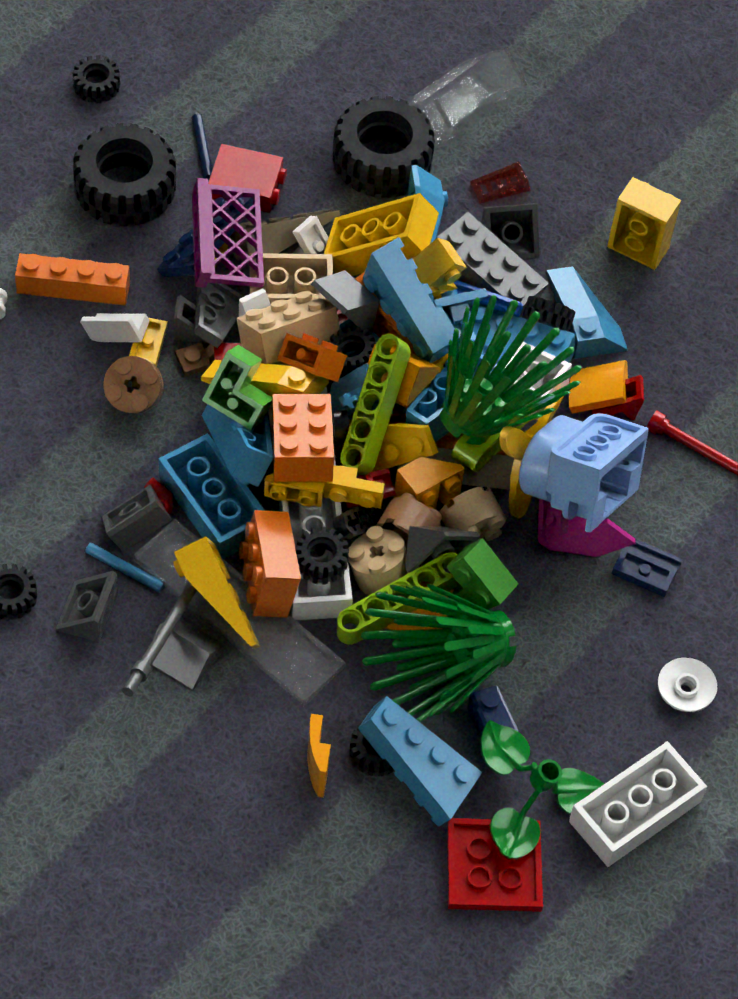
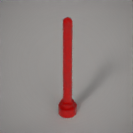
[647,410,738,476]

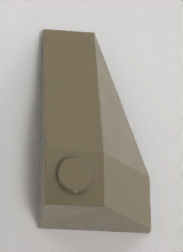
[229,209,340,261]

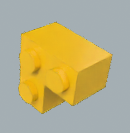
[413,238,467,300]

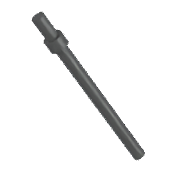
[122,582,197,697]

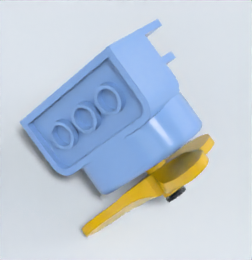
[499,396,649,533]

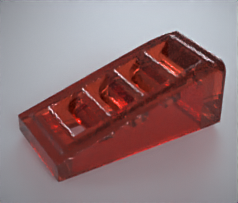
[470,161,531,204]

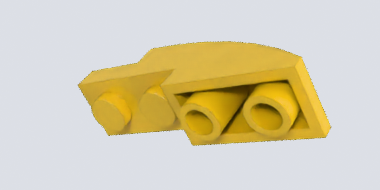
[264,465,385,509]

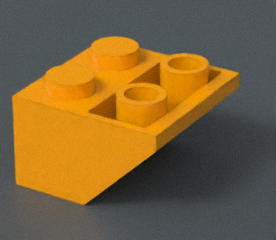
[394,457,465,510]

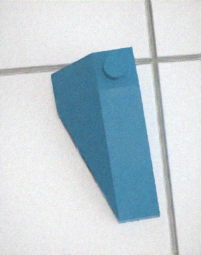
[407,165,448,244]
[546,266,628,359]

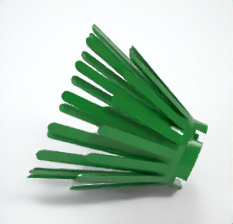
[439,295,582,445]
[361,584,516,723]

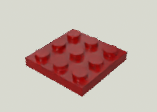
[447,818,543,912]

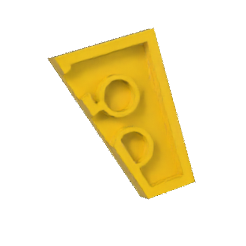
[349,419,438,472]

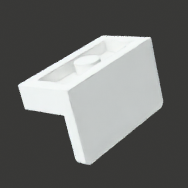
[80,313,150,342]

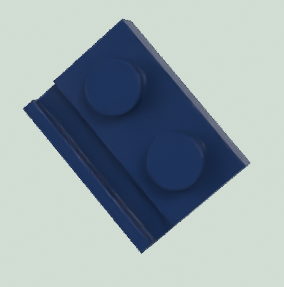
[612,539,682,597]

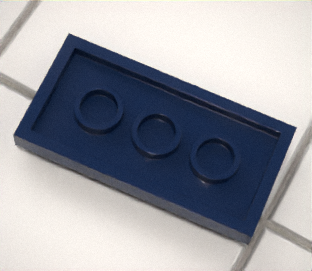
[157,197,253,277]

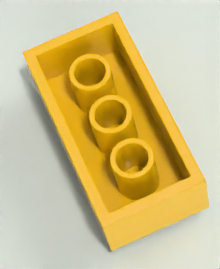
[324,193,439,276]

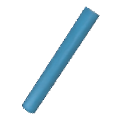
[85,543,166,593]

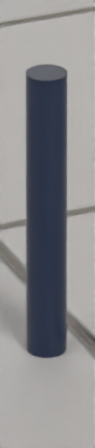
[192,114,212,180]

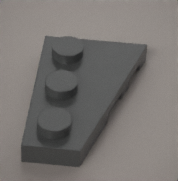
[194,283,244,348]

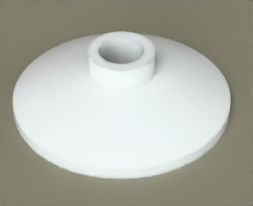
[658,658,717,712]

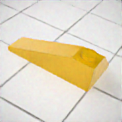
[201,360,329,406]
[173,537,260,649]

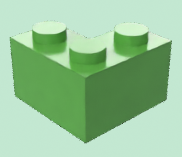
[202,345,273,431]
[446,538,519,610]

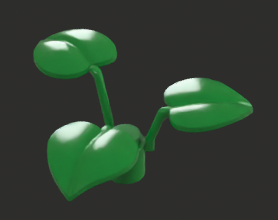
[481,720,604,859]

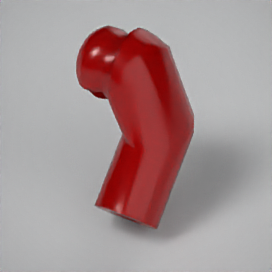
[144,477,173,514]

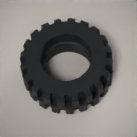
[332,96,435,198]
[73,123,176,227]

